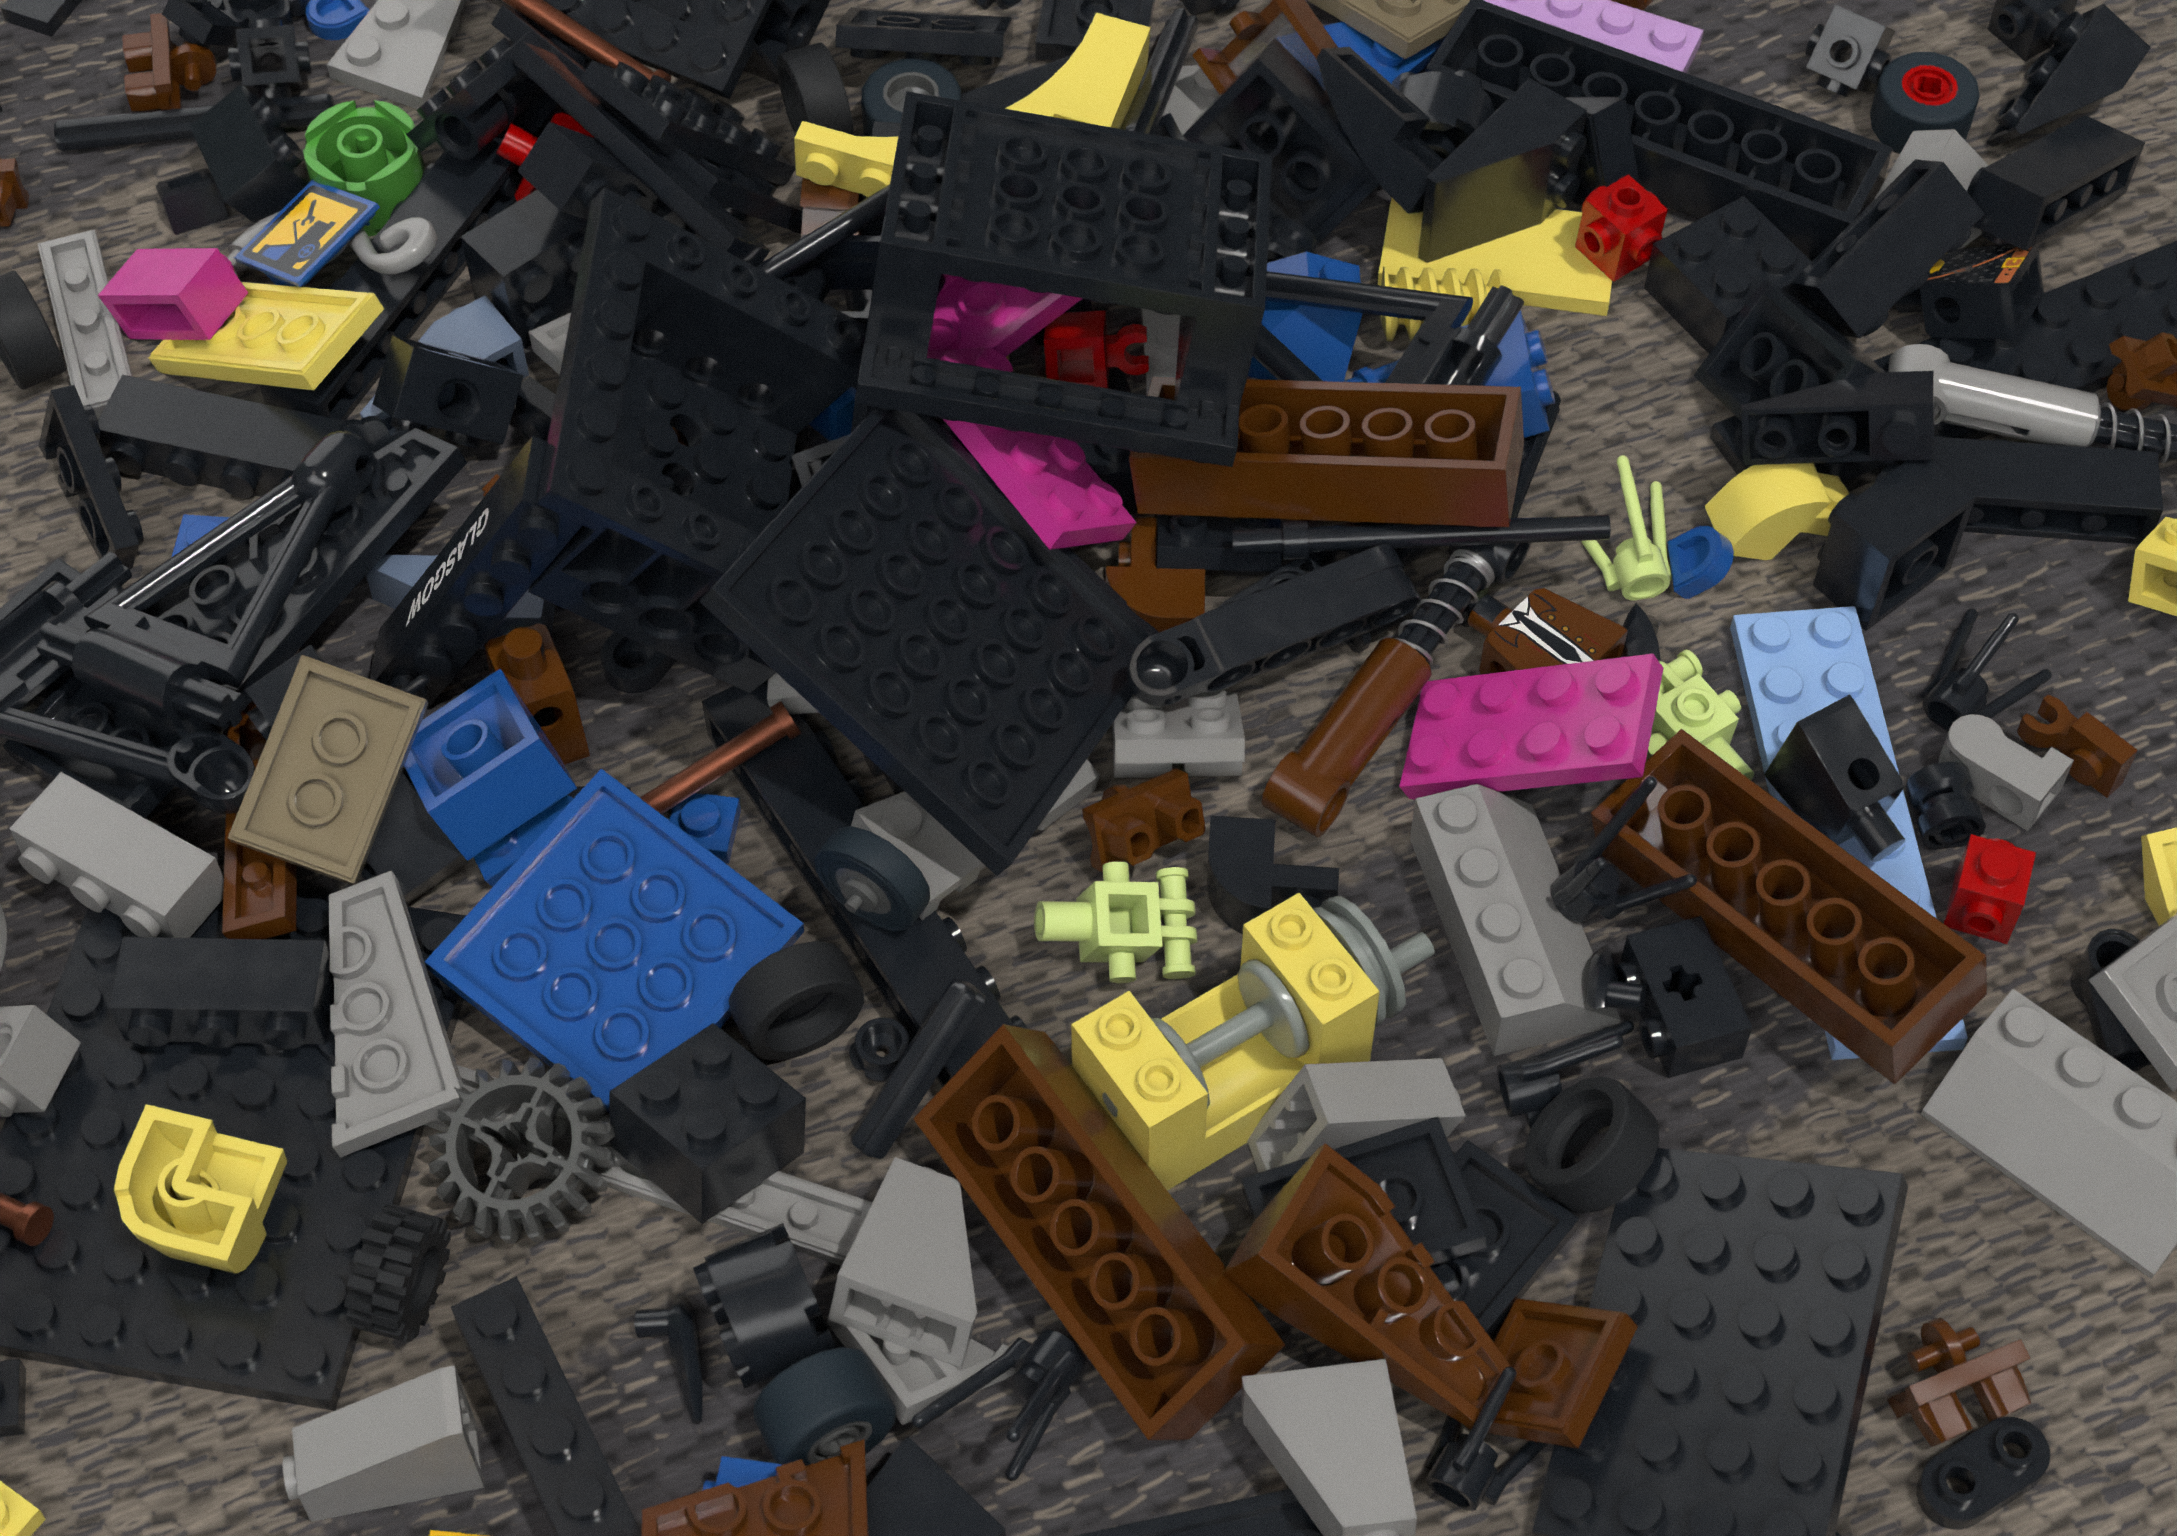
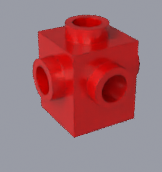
[1575,174,1668,282]

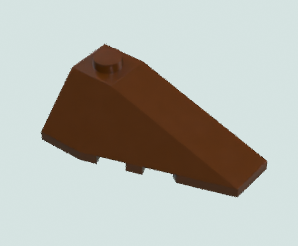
[1222,1143,1511,1429]

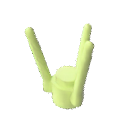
[1581,455,1672,601]

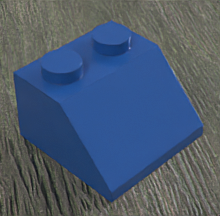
[404,669,577,861]

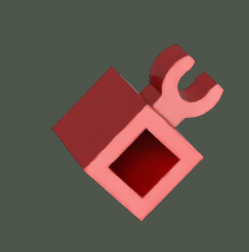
[1044,311,1149,389]

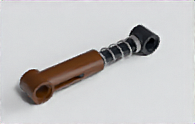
[1261,543,1532,837]

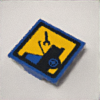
[234,180,380,287]

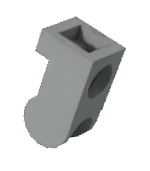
[1939,714,2074,831]

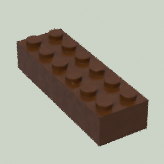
[1129,377,1524,527]
[1591,729,1987,1085]
[913,1024,1285,1440]

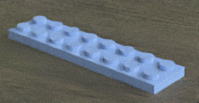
[1730,606,1968,1060]

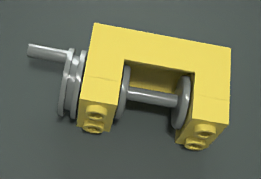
[1071,893,1435,1190]

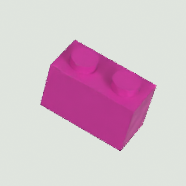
[98,248,248,340]

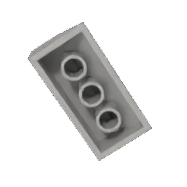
[1410,784,1620,1056]
[1921,989,2177,1279]

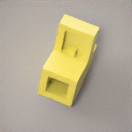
[1705,463,1849,560]

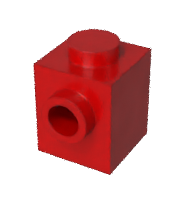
[1943,834,2036,944]

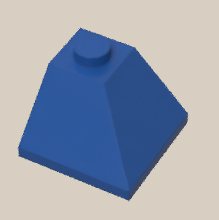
[1248,252,1362,382]

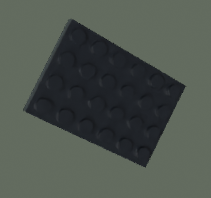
[1532,1148,1908,1536]

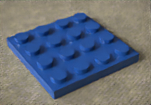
[425,769,804,1114]

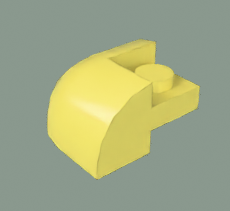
[114,1104,287,1273]

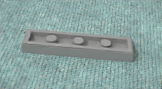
[37,229,133,419]

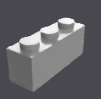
[9,772,224,938]

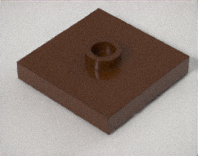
[1466,1298,1638,1449]

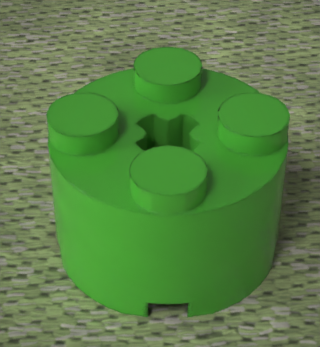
[303,100,425,236]

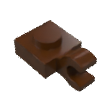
[2017,695,2138,798]

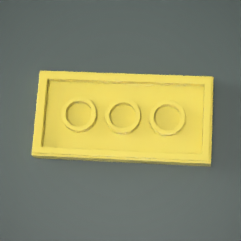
[1377,197,1612,316]
[149,282,384,391]

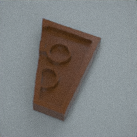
[642,1439,868,1536]

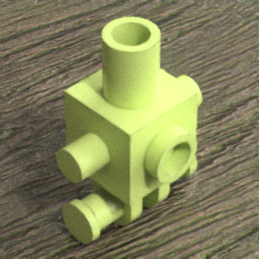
[1646,650,1754,780]
[1034,861,1197,983]

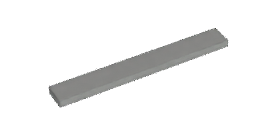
[424,1065,873,1266]

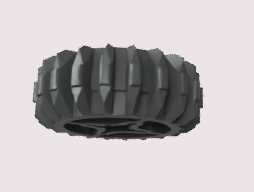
[428,1057,615,1244]

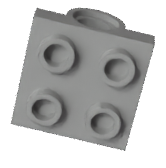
[1112,689,1245,778]

